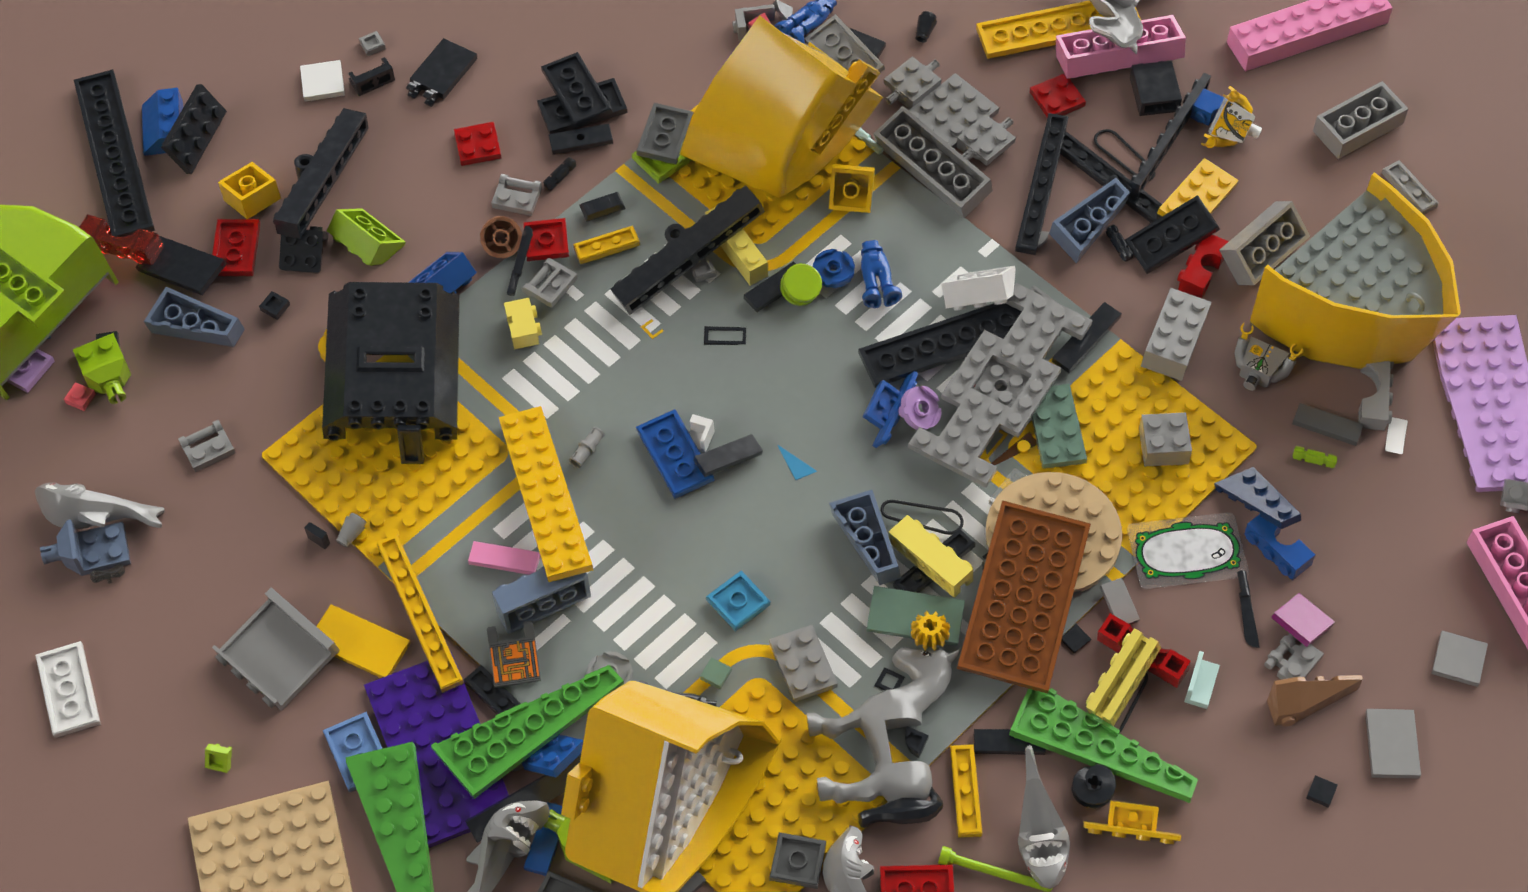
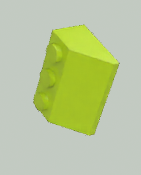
[326,208,406,266]

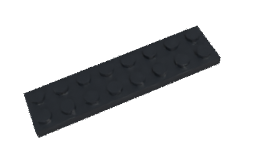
[858,303,1022,388]

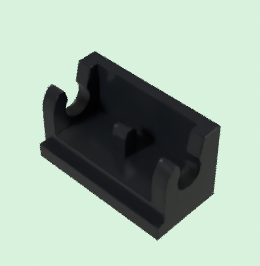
[348,57,395,96]

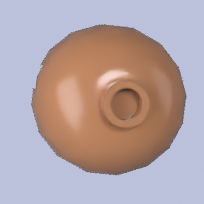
[480,216,522,258]

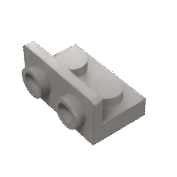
[1500,479,1528,513]

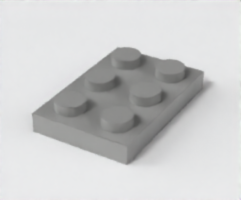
[769,625,838,702]

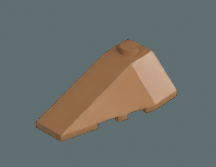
[1267,675,1363,726]

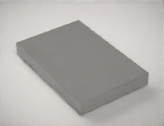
[1365,709,1421,779]

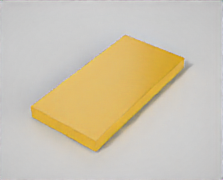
[316,604,411,678]

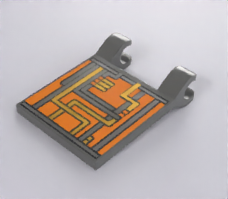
[487,621,541,688]

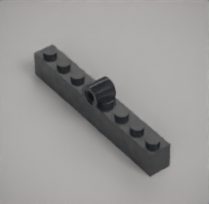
[273,108,369,239]
[610,185,765,315]

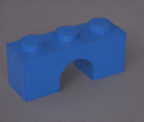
[1244,514,1316,580]

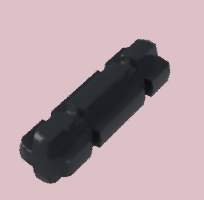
[543,157,576,190]
[1106,224,1133,262]

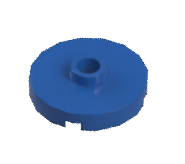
[813,249,855,288]

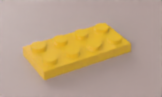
[1157,158,1239,216]

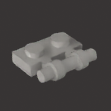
[1264,633,1324,680]

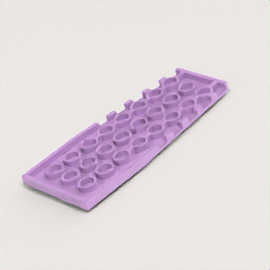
[1433,315,1528,492]

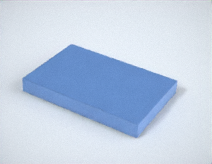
[323,712,383,792]

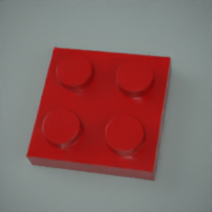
[1030,73,1086,118]
[454,122,502,166]
[523,218,569,262]

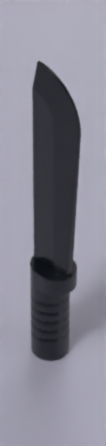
[507,226,533,296]
[1237,570,1260,648]

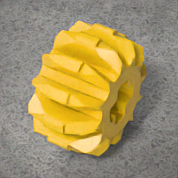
[911,610,950,651]

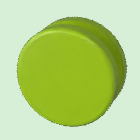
[780,263,822,306]

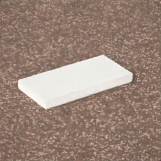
[35,641,101,738]

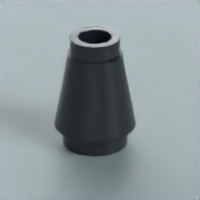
[915,11,937,43]

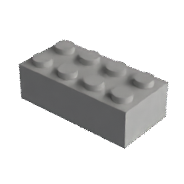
[1313,81,1408,159]
[1219,201,1310,285]
[1141,288,1212,381]

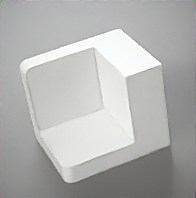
[689,414,715,452]

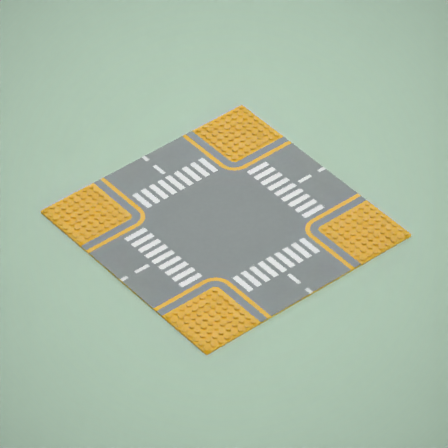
[262,104,1257,892]

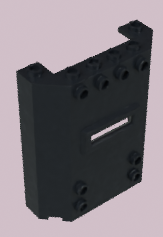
[322,282,460,441]

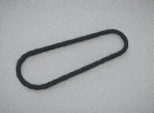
[1094,129,1156,181]
[880,500,964,535]

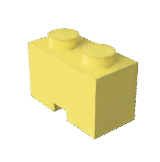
[504,298,542,350]

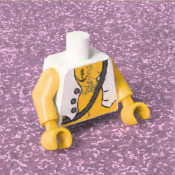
[1201,86,1262,148]

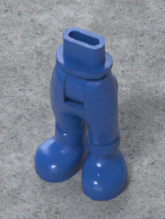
[774,0,837,44]
[861,240,902,308]

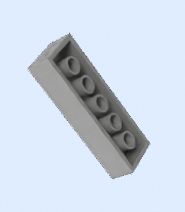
[873,106,993,218]

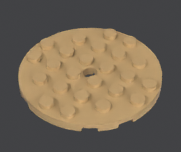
[985,472,1122,592]

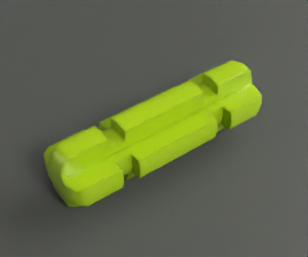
[1292,446,1337,468]

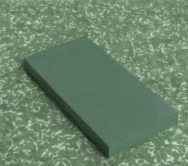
[867,586,965,646]

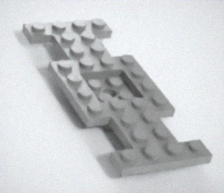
[908,283,1092,488]

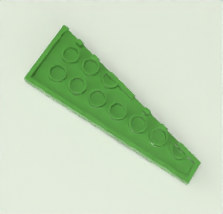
[431,665,624,799]
[1009,688,1198,803]
[345,742,434,892]

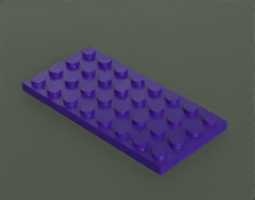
[364,651,509,848]

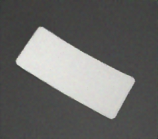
[1385,417,1408,454]

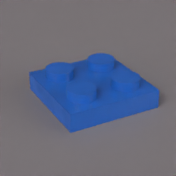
[522,734,583,777]

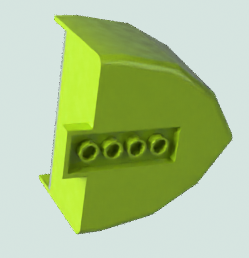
[0,205,119,400]

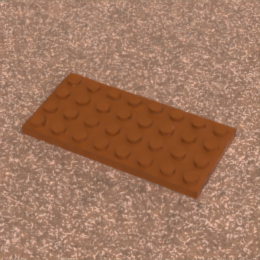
[957,500,1091,694]

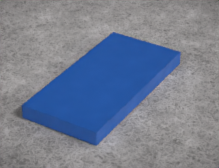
[636,409,714,499]

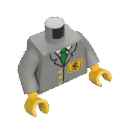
[1234,322,1304,391]

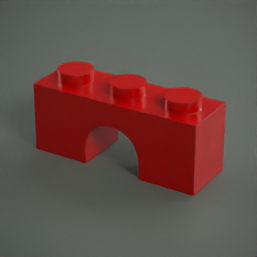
[1177,234,1229,298]

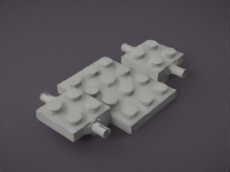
[884,56,1016,166]

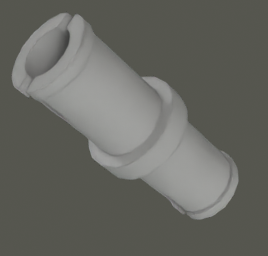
[569,427,605,468]

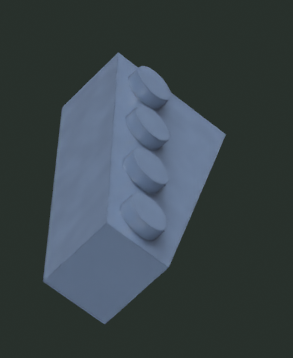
[1049,178,1130,264]
[144,287,245,347]
[829,490,901,585]

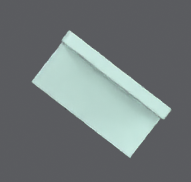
[1184,651,1220,709]

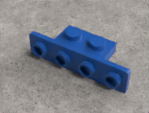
[862,371,918,448]

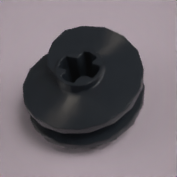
[1071,764,1116,809]

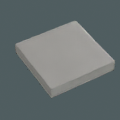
[1431,631,1488,687]

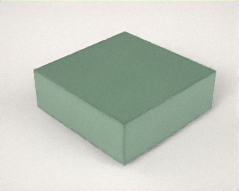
[700,657,732,689]

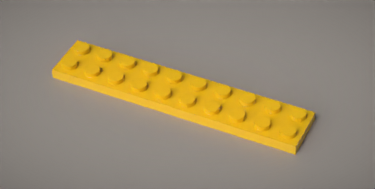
[499,406,593,582]

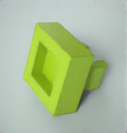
[205,744,232,773]

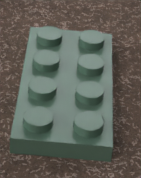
[1031,384,1087,469]

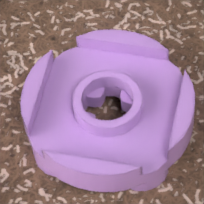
[899,386,942,430]

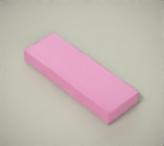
[468,541,540,575]

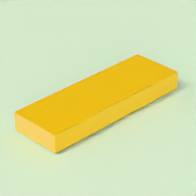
[573,225,640,265]

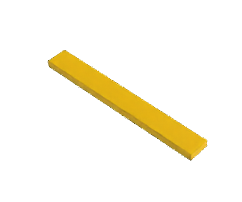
[376,534,464,693]

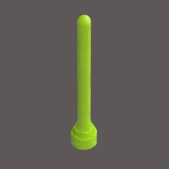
[938,846,1053,892]

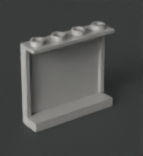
[212,587,340,711]

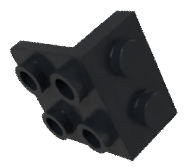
[279,226,329,273]

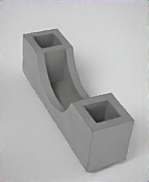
[1358,361,1394,431]

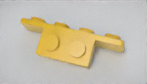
[1083,800,1181,844]

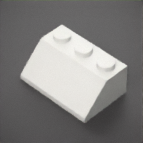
[941,266,1015,311]

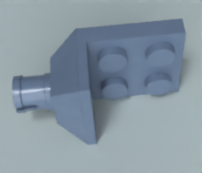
[40,520,131,576]

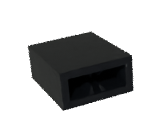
[1130,61,1182,116]

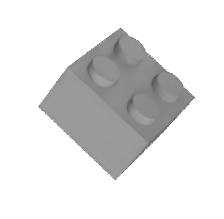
[1139,412,1192,467]

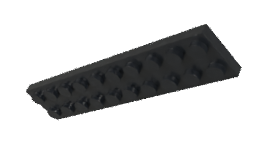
[74,69,155,242]

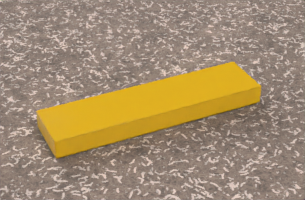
[950,744,983,838]

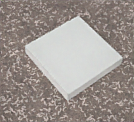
[300,60,345,102]

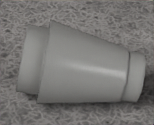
[336,513,367,547]

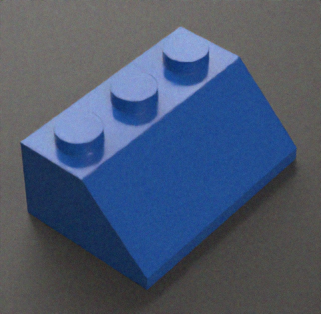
[142,87,183,156]
[408,252,477,293]

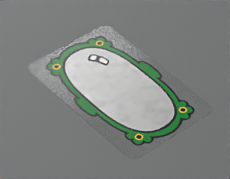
[1127,512,1249,589]

